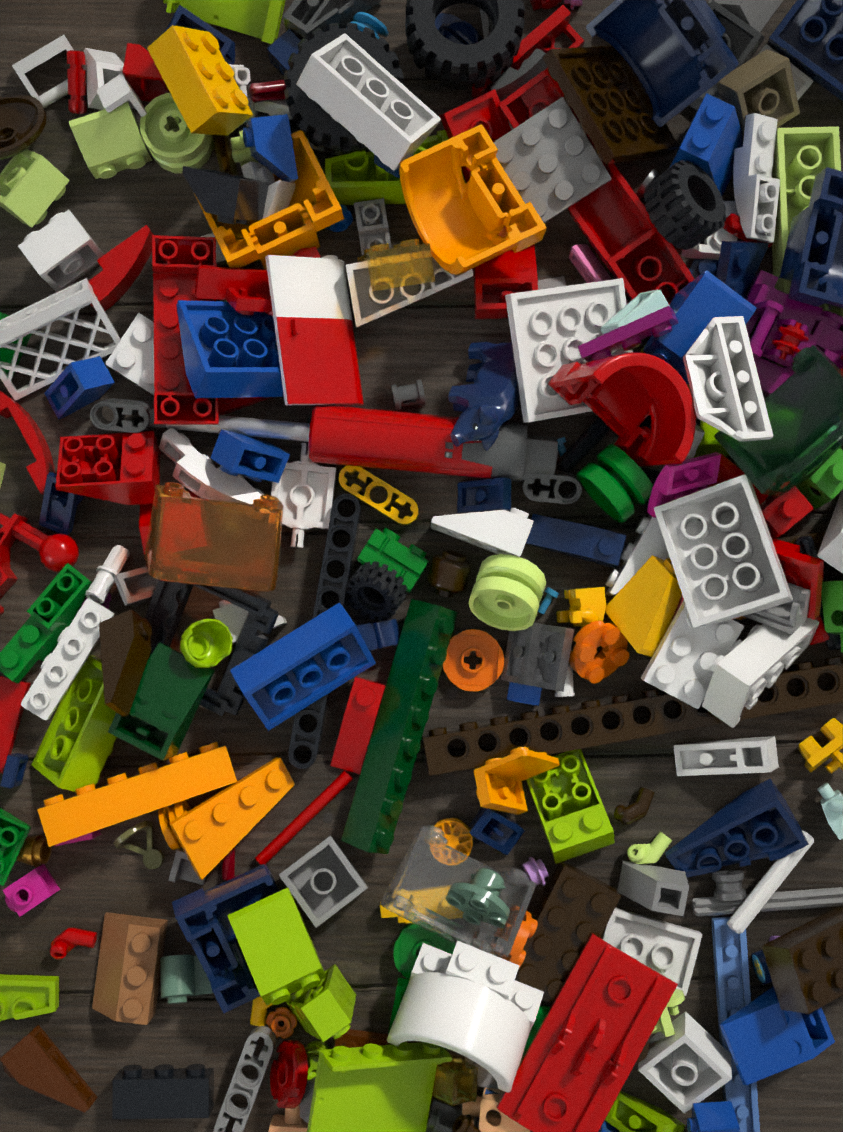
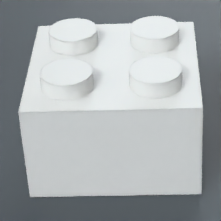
[18,209,104,292]
[638,1011,732,1114]

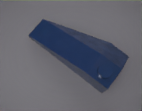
[665,778,809,877]

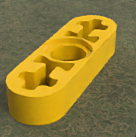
[339,466,418,525]

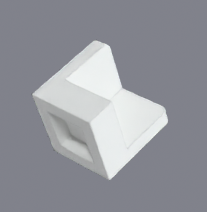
[96,73,147,117]

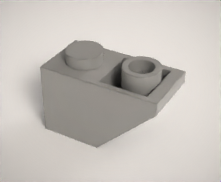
[617,861,689,916]

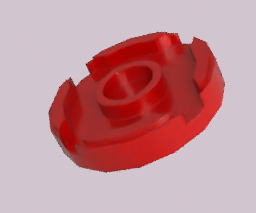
[270,1040,308,1109]

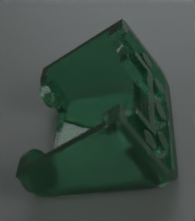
[714,345,843,496]

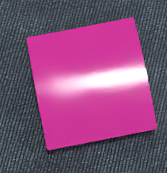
[647,452,721,518]

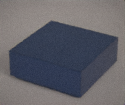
[0,753,29,789]

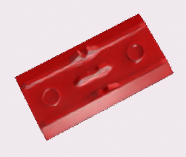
[496,933,678,1132]

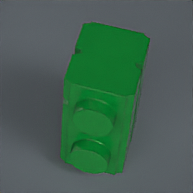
[357,528,429,594]

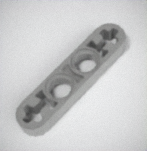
[213,1026,276,1132]

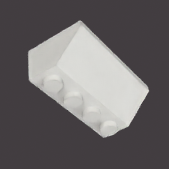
[296,33,441,171]

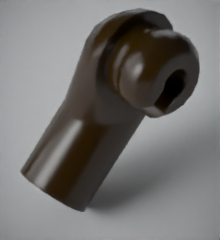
[613,786,655,825]

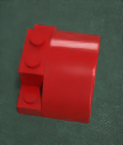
[548,352,696,466]

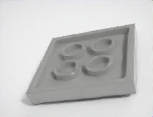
[493,97,612,223]

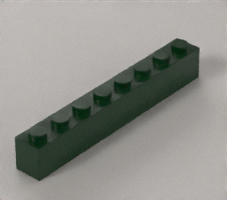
[341,599,458,854]

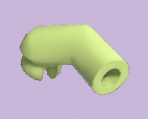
[627,831,672,864]

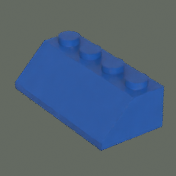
[230,602,376,731]

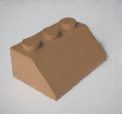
[92,912,168,1025]

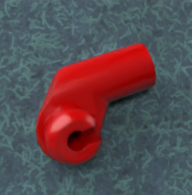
[49,927,97,959]

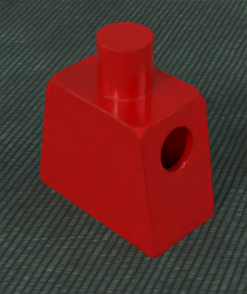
[760,484,814,539]

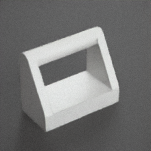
[12,35,85,108]

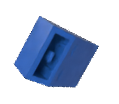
[719,986,835,1086]

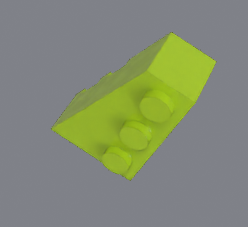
[285,964,356,1042]

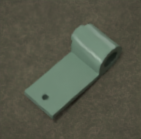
[160,952,242,1004]

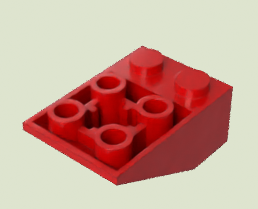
[473,244,538,319]
[56,431,161,505]

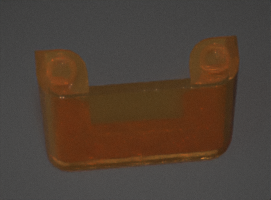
[144,482,284,591]

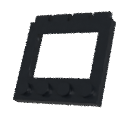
[145,555,279,716]

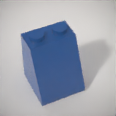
[669,93,744,196]
[643,270,757,384]

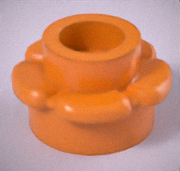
[266,1007,297,1039]

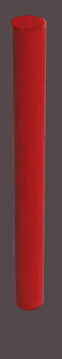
[255,770,353,865]

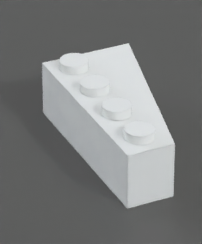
[346,251,473,328]
[702,618,819,728]

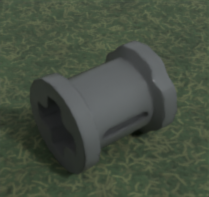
[391,379,426,412]

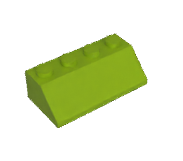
[31,655,117,792]

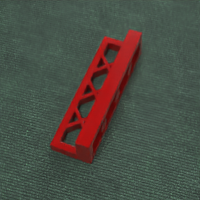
[472,5,585,98]

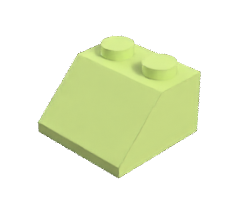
[68,102,152,179]
[0,149,70,228]

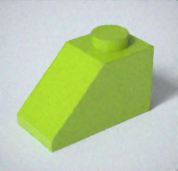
[605,1091,685,1132]

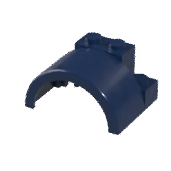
[586,0,739,127]
[779,167,843,308]
[172,864,279,1013]

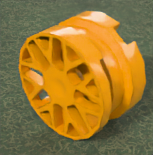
[158,800,191,850]
[429,817,473,865]

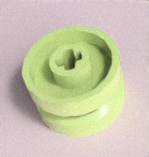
[140,93,214,174]
[468,554,546,631]

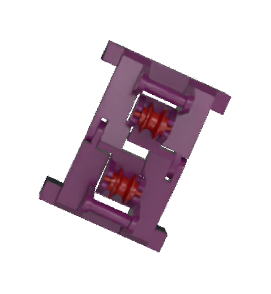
[744,270,843,450]

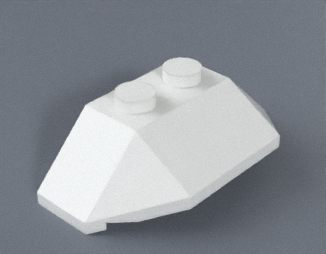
[683,316,773,442]

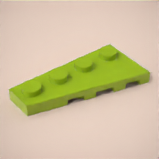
[0,974,59,1022]

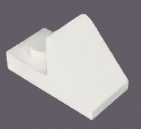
[241,161,296,219]

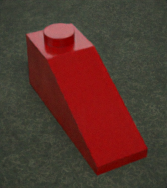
[330,676,386,774]

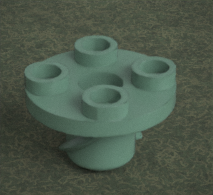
[445,868,510,928]

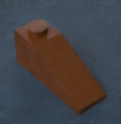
[0,1024,98,1113]

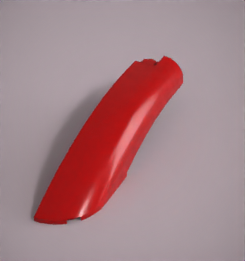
[498,68,694,305]

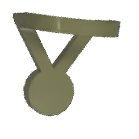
[113,821,164,869]

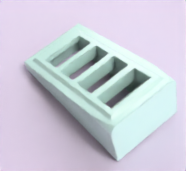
[600,289,670,334]

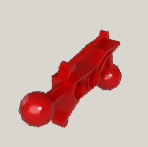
[0,513,79,616]

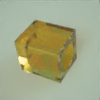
[432,1056,478,1106]

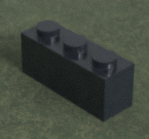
[112,1064,214,1119]

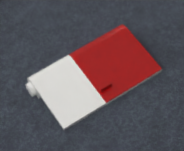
[265,255,364,408]

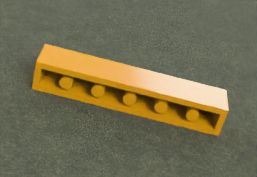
[37,742,237,847]

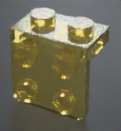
[357,239,435,292]

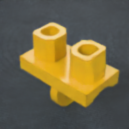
[798,718,843,774]

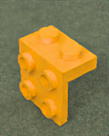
[474,747,560,815]

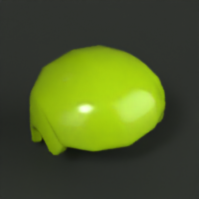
[180,619,233,668]

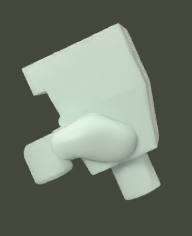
[817,783,843,840]

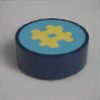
[751,950,772,984]

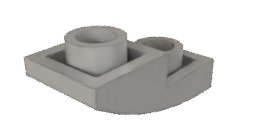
[354,198,393,262]

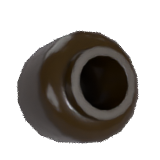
[427,550,471,598]

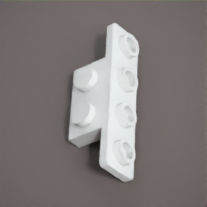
[21,598,114,720]

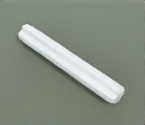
[727,830,814,934]

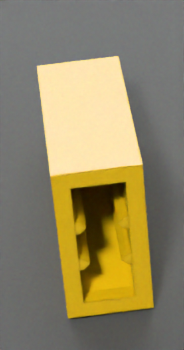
[605,555,682,657]

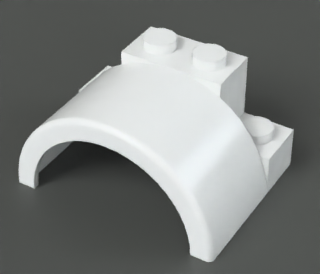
[387,940,544,1093]

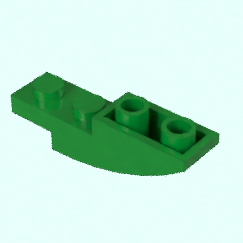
[0,563,92,684]

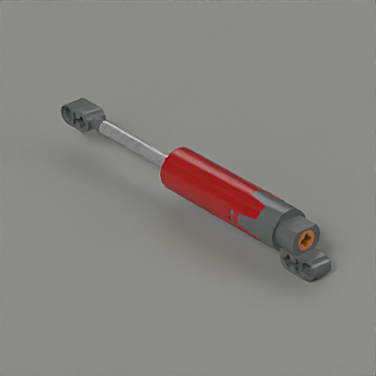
[90,398,582,504]

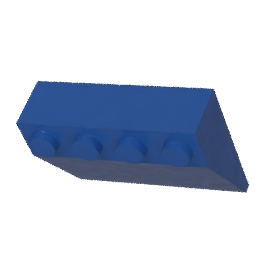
[176,300,284,398]

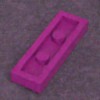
[578,306,679,362]

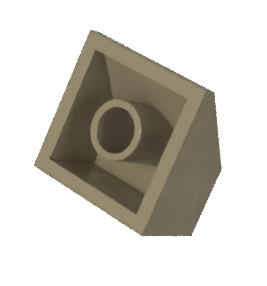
[717,49,800,139]

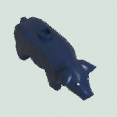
[448,342,520,451]

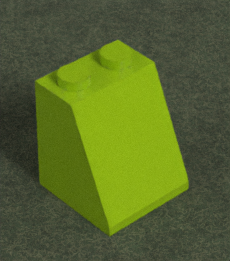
[227,887,327,1005]

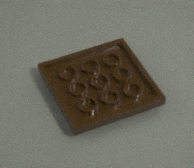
[542,46,680,165]

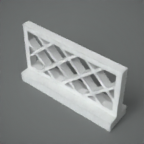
[0,278,121,401]

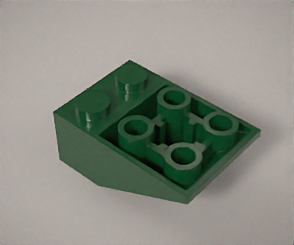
[108,643,215,761]

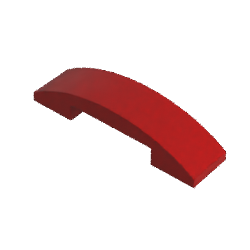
[0,391,55,495]

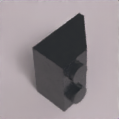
[182,166,269,225]

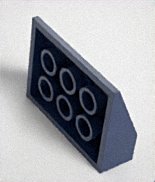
[767,0,843,101]

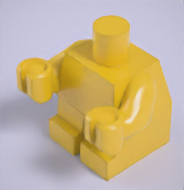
[556,587,606,628]

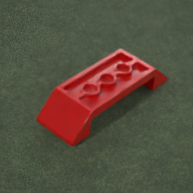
[152,235,219,425]

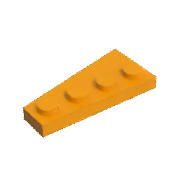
[169,757,295,880]

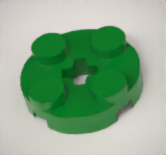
[393,920,456,980]

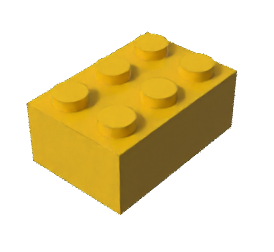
[147,25,253,136]

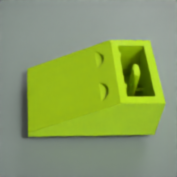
[526,749,615,864]

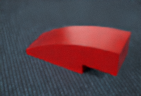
[89,225,153,311]

